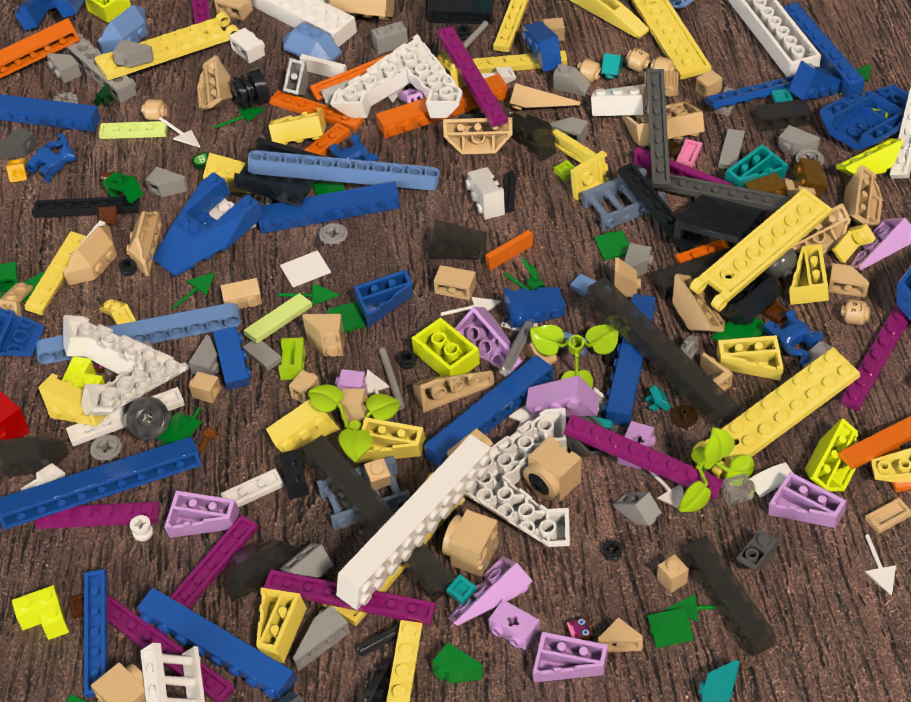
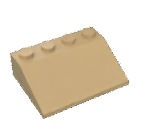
[622,101,705,146]

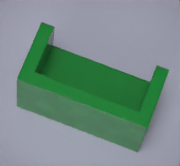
[102,172,144,203]

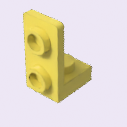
[832,224,876,263]
[100,299,136,325]

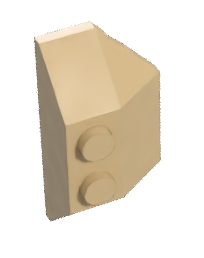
[197,55,233,110]
[443,117,512,155]
[843,165,882,226]
[793,203,851,254]
[126,212,162,276]
[63,225,117,285]
[672,274,725,332]

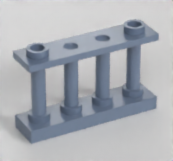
[581,168,665,231]
[317,456,410,530]

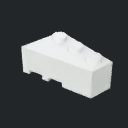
[591,84,647,116]
[465,167,505,220]

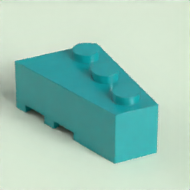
[724,144,788,188]

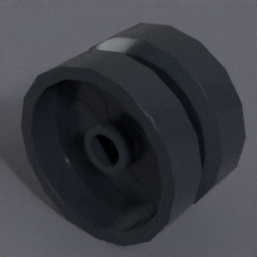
[122,396,169,440]

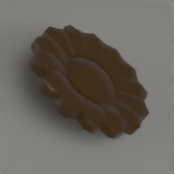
[668,140,681,157]
[671,405,698,428]

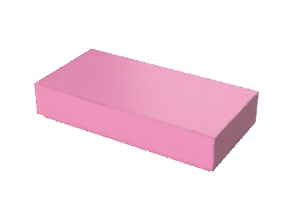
[676,139,702,168]

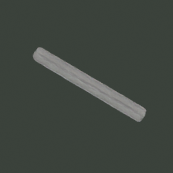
[499,321,534,376]

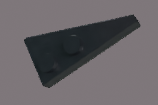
[364,658,391,702]

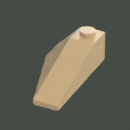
[510,83,580,110]
[413,370,494,413]

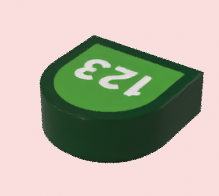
[192,152,208,170]

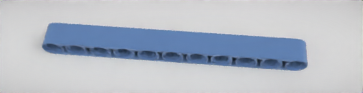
[248,150,440,190]
[36,303,241,364]

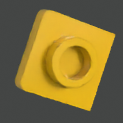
[6,158,27,182]

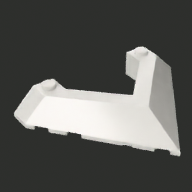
[330,34,463,118]
[63,315,190,416]
[464,408,570,547]

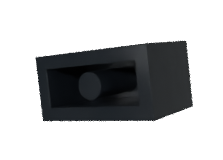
[279,449,309,500]

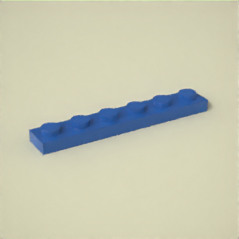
[705,75,795,109]
[84,569,108,698]

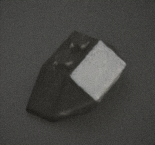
[0,436,69,477]
[222,537,301,602]

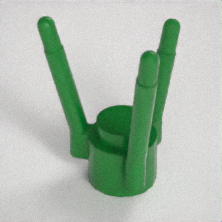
[504,258,545,290]

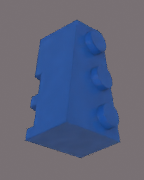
[522,21,562,72]
[789,60,841,100]
[354,269,413,328]
[504,287,565,329]
[213,326,252,390]

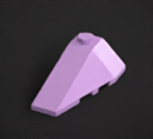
[850,217,911,271]
[454,307,523,375]
[448,556,533,626]

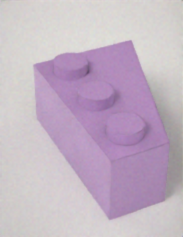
[526,375,599,417]
[769,472,847,528]
[164,491,240,538]
[532,632,608,682]

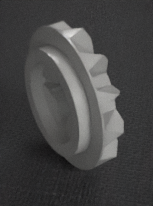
[52,91,78,104]
[795,149,824,167]
[319,223,348,247]
[677,335,699,364]
[90,435,122,463]

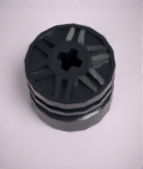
[230,68,270,110]

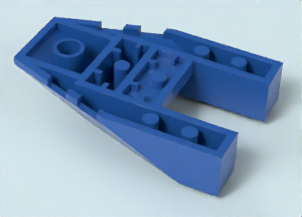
[15,0,85,31]
[152,172,265,277]

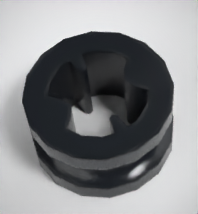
[456,25,471,40]
[119,258,137,276]
[398,350,416,369]
[603,540,622,561]

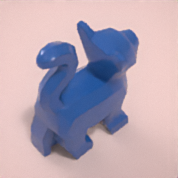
[25,133,77,183]
[328,134,379,162]
[763,309,824,365]

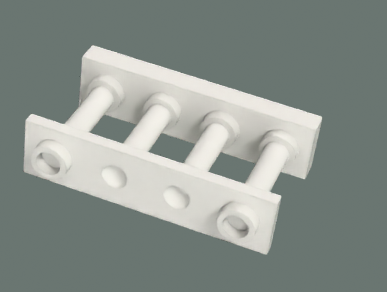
[141,643,205,702]

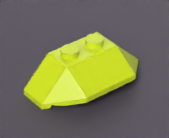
[835,138,903,177]
[805,418,858,492]

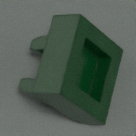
[93,84,115,107]

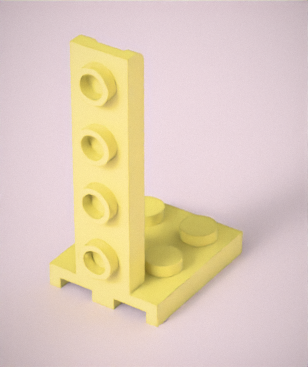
[552,129,609,201]

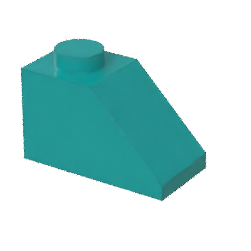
[601,53,624,79]
[698,660,740,702]

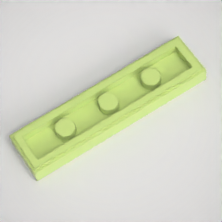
[99,121,168,139]
[244,293,312,344]

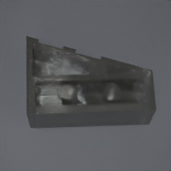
[507,110,557,162]
[424,220,487,260]

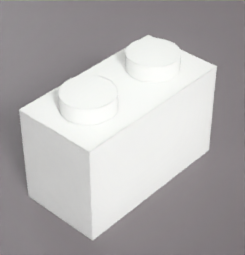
[229,28,265,64]

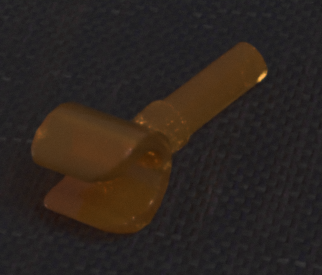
[198,428,217,454]

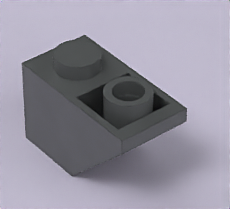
[736,529,778,571]

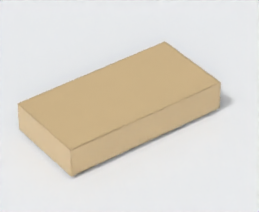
[865,498,911,534]

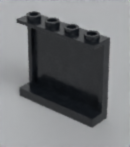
[429,0,495,25]
[234,137,323,207]
[673,194,764,246]

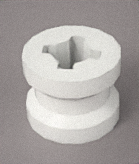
[130,515,153,541]

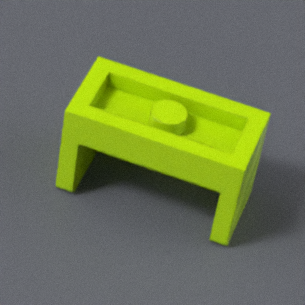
[279,338,306,380]

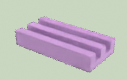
[397,88,424,103]

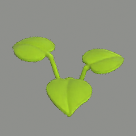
[530,324,620,388]
[308,385,400,463]
[678,427,755,512]

